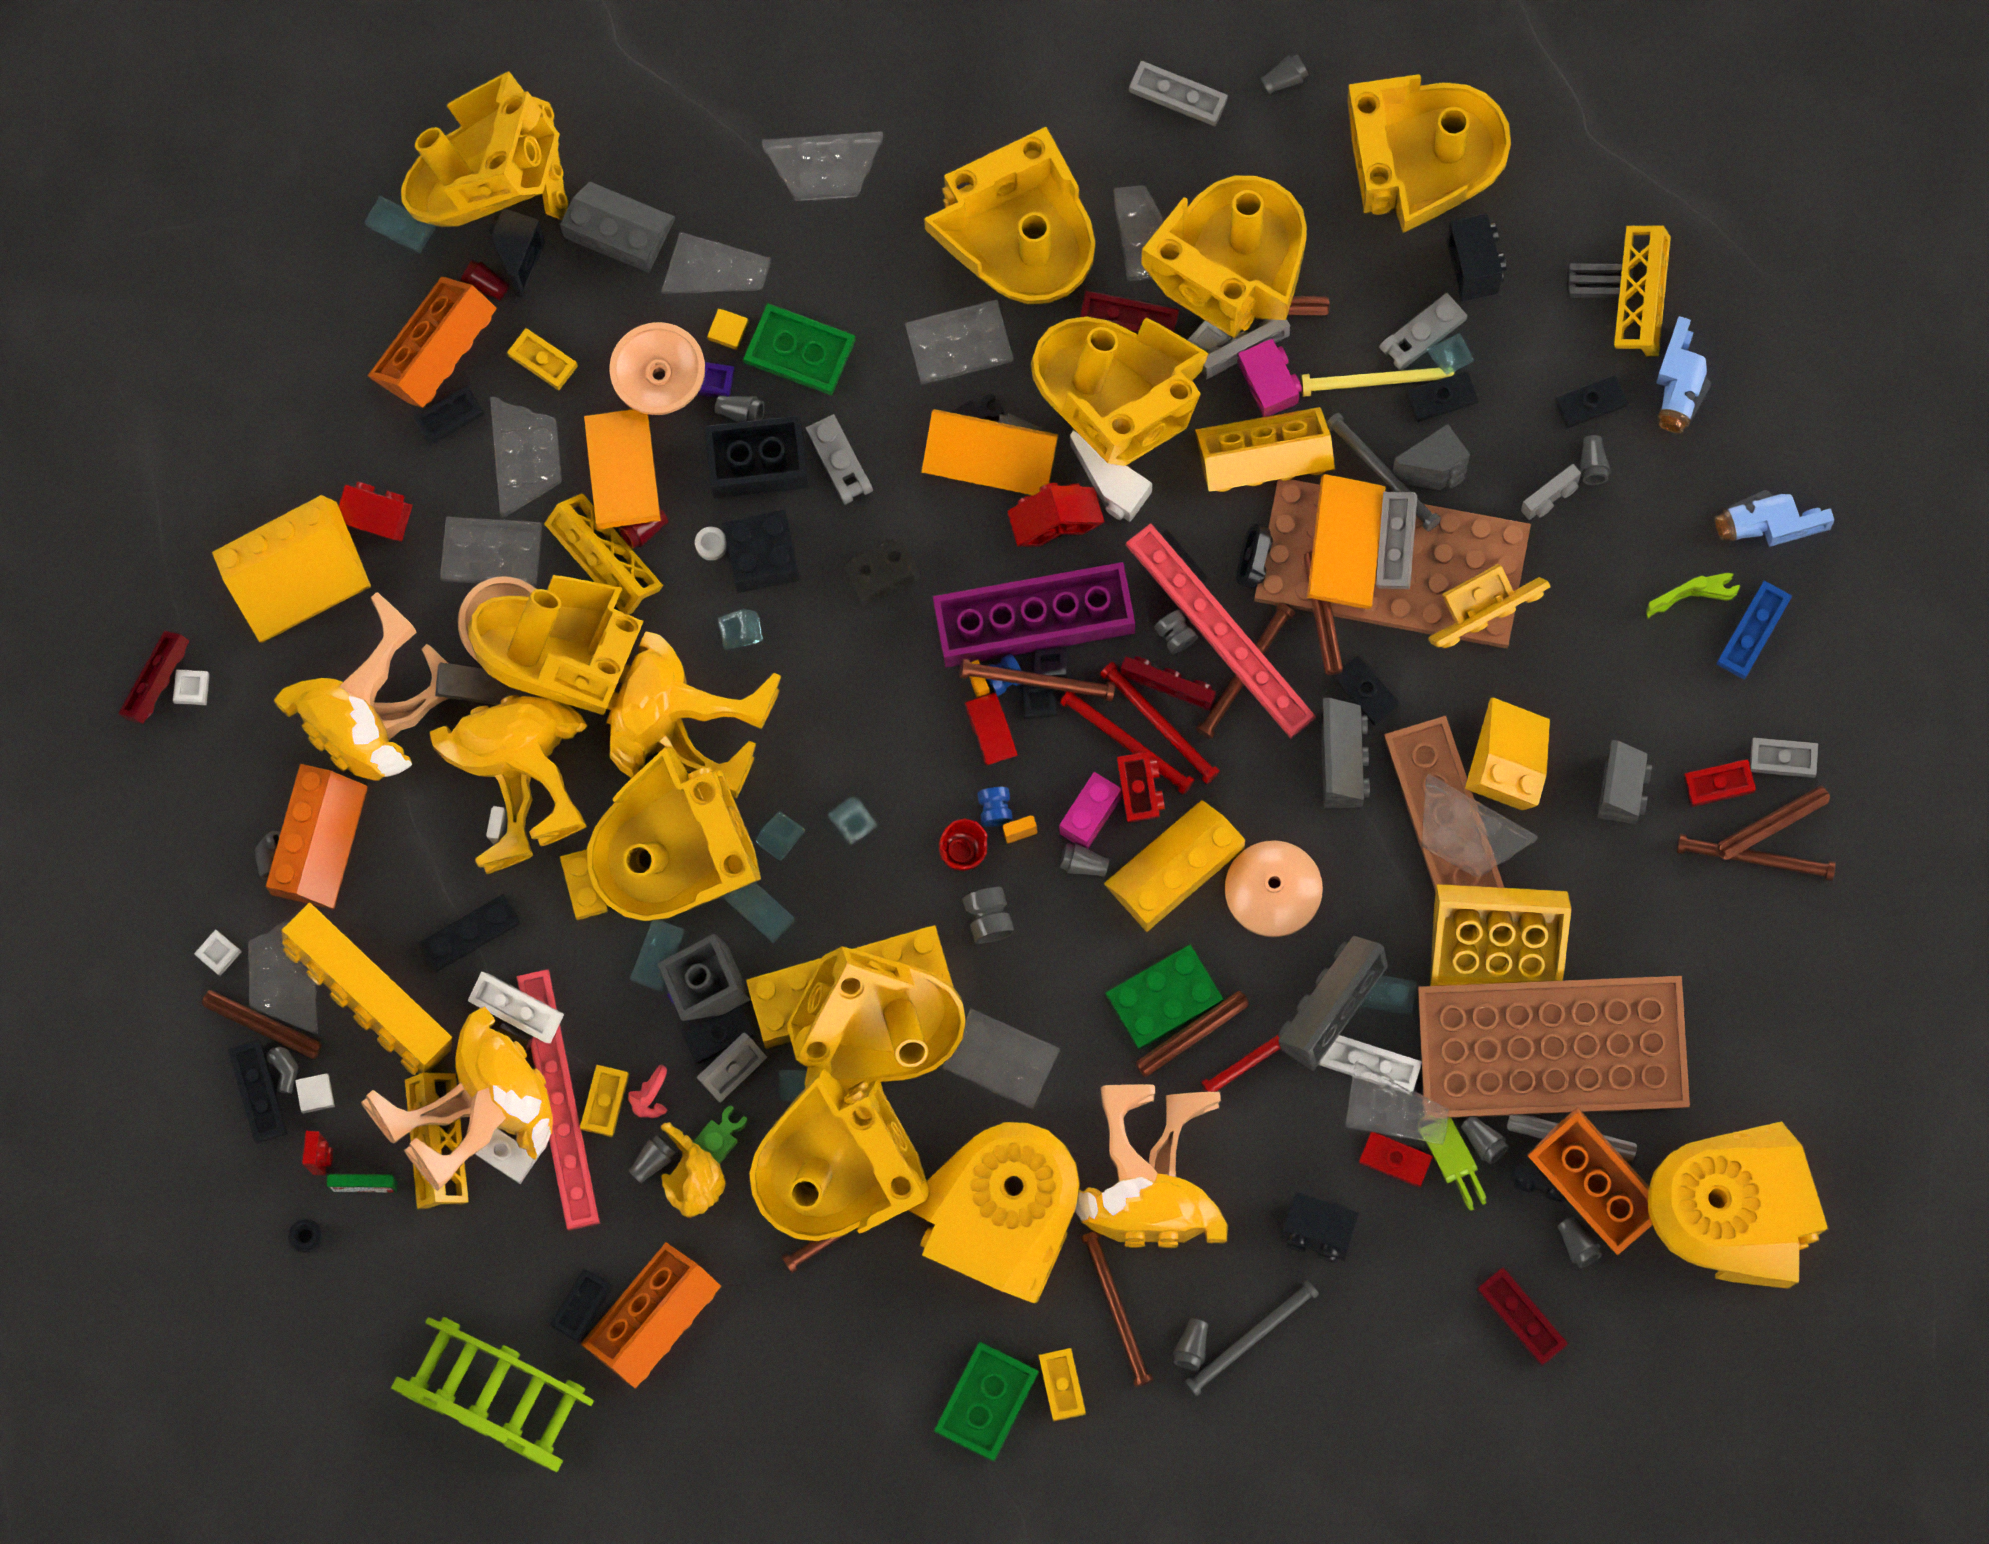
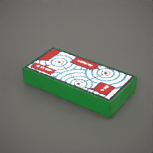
[327,1174,398,1193]

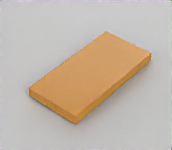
[584,409,661,530]
[922,409,1058,495]
[1307,474,1386,610]

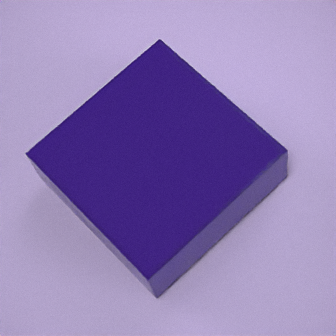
[698,362,735,398]

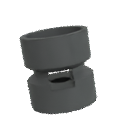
[962,887,1015,944]

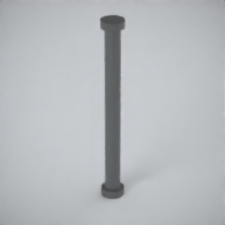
[1326,413,1441,531]
[1184,1279,1319,1397]

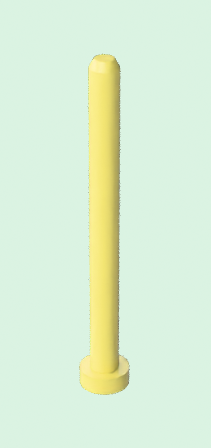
[1301,367,1454,397]

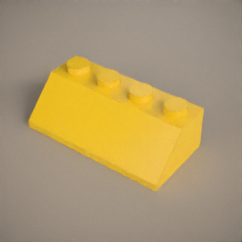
[1195,407,1335,492]
[1104,800,1245,932]

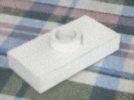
[475,1128,539,1184]

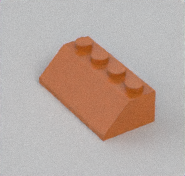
[368,276,497,408]
[266,764,368,910]
[1528,1107,1653,1255]
[581,1242,721,1389]

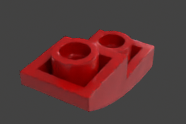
[964,692,1018,765]

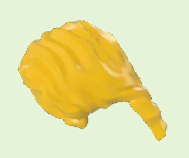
[660,1122,726,1218]

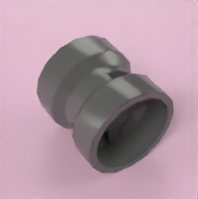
[1154,610,1198,655]

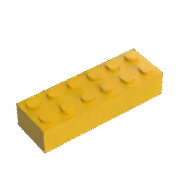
[282,902,452,1075]
[746,925,953,1049]

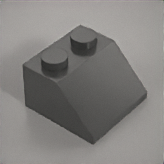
[1393,424,1470,491]
[1597,740,1652,824]
[658,934,751,1021]

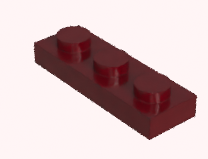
[1080,291,1179,334]
[118,631,190,724]
[1121,656,1216,711]
[1477,1267,1568,1366]

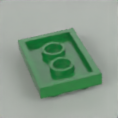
[743,303,856,396]
[1106,944,1224,1050]
[934,1341,1039,1462]

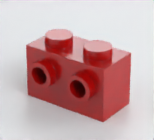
[339,481,413,541]
[1117,752,1165,823]

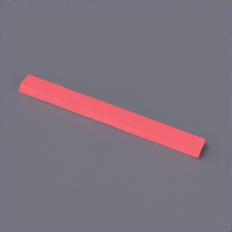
[1126,523,1316,739]
[516,969,600,1231]

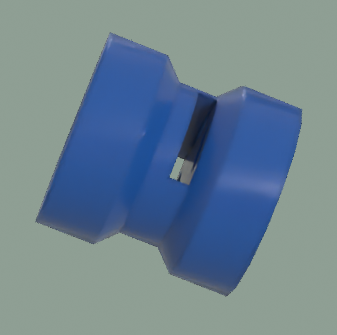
[987,653,1022,696]
[977,787,1013,827]

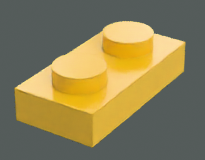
[507,328,578,390]
[560,849,608,920]
[580,1065,629,1137]
[1039,1348,1086,1422]

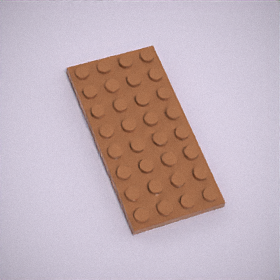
[1254,479,1531,649]
[1417,976,1690,1119]

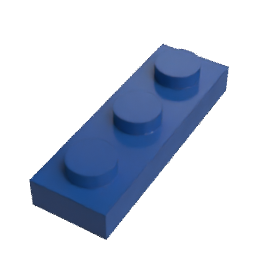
[1716,580,1792,680]

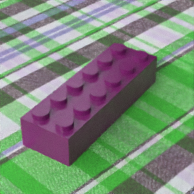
[933,562,1135,668]

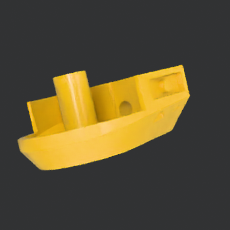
[401,71,560,227]
[1347,74,1511,233]
[924,127,1096,304]
[1141,175,1307,339]
[1031,316,1209,466]
[468,575,644,715]
[587,747,761,921]
[787,946,966,1094]
[749,1068,929,1241]
[1648,1121,1828,1289]
[908,1122,1080,1303]

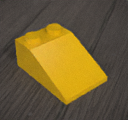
[1465,697,1550,811]

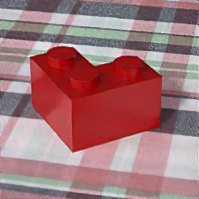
[1007,483,1105,547]

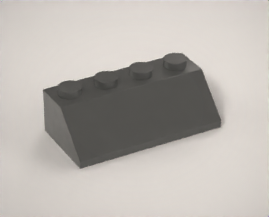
[1278,935,1388,1071]

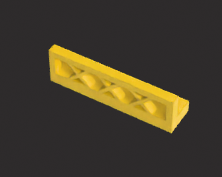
[1614,226,1671,356]
[544,493,664,615]
[405,1073,468,1209]

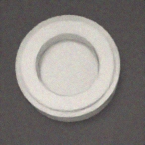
[695,527,727,560]

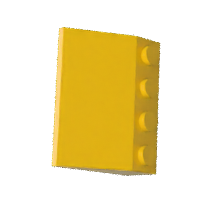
[212,495,371,643]
[1430,884,1571,986]

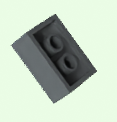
[560,181,675,273]
[1321,698,1370,809]

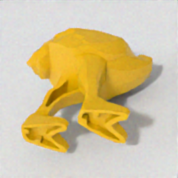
[607,631,781,798]
[430,695,587,874]

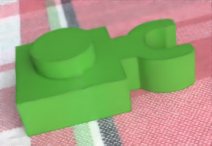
[694,1105,748,1164]

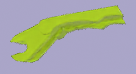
[1646,573,1740,619]
[1419,1118,1487,1211]

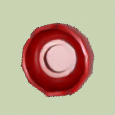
[939,818,988,872]

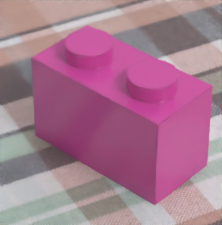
[1237,338,1302,417]
[1059,772,1122,849]

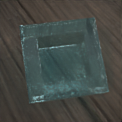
[1427,333,1474,375]
[718,609,762,649]
[828,797,877,845]
[756,811,805,860]
[779,1070,807,1101]

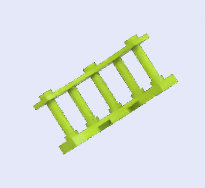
[391,1317,594,1472]

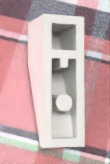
[1070,430,1152,522]

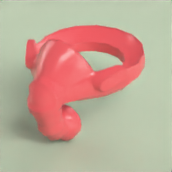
[628,1065,668,1119]

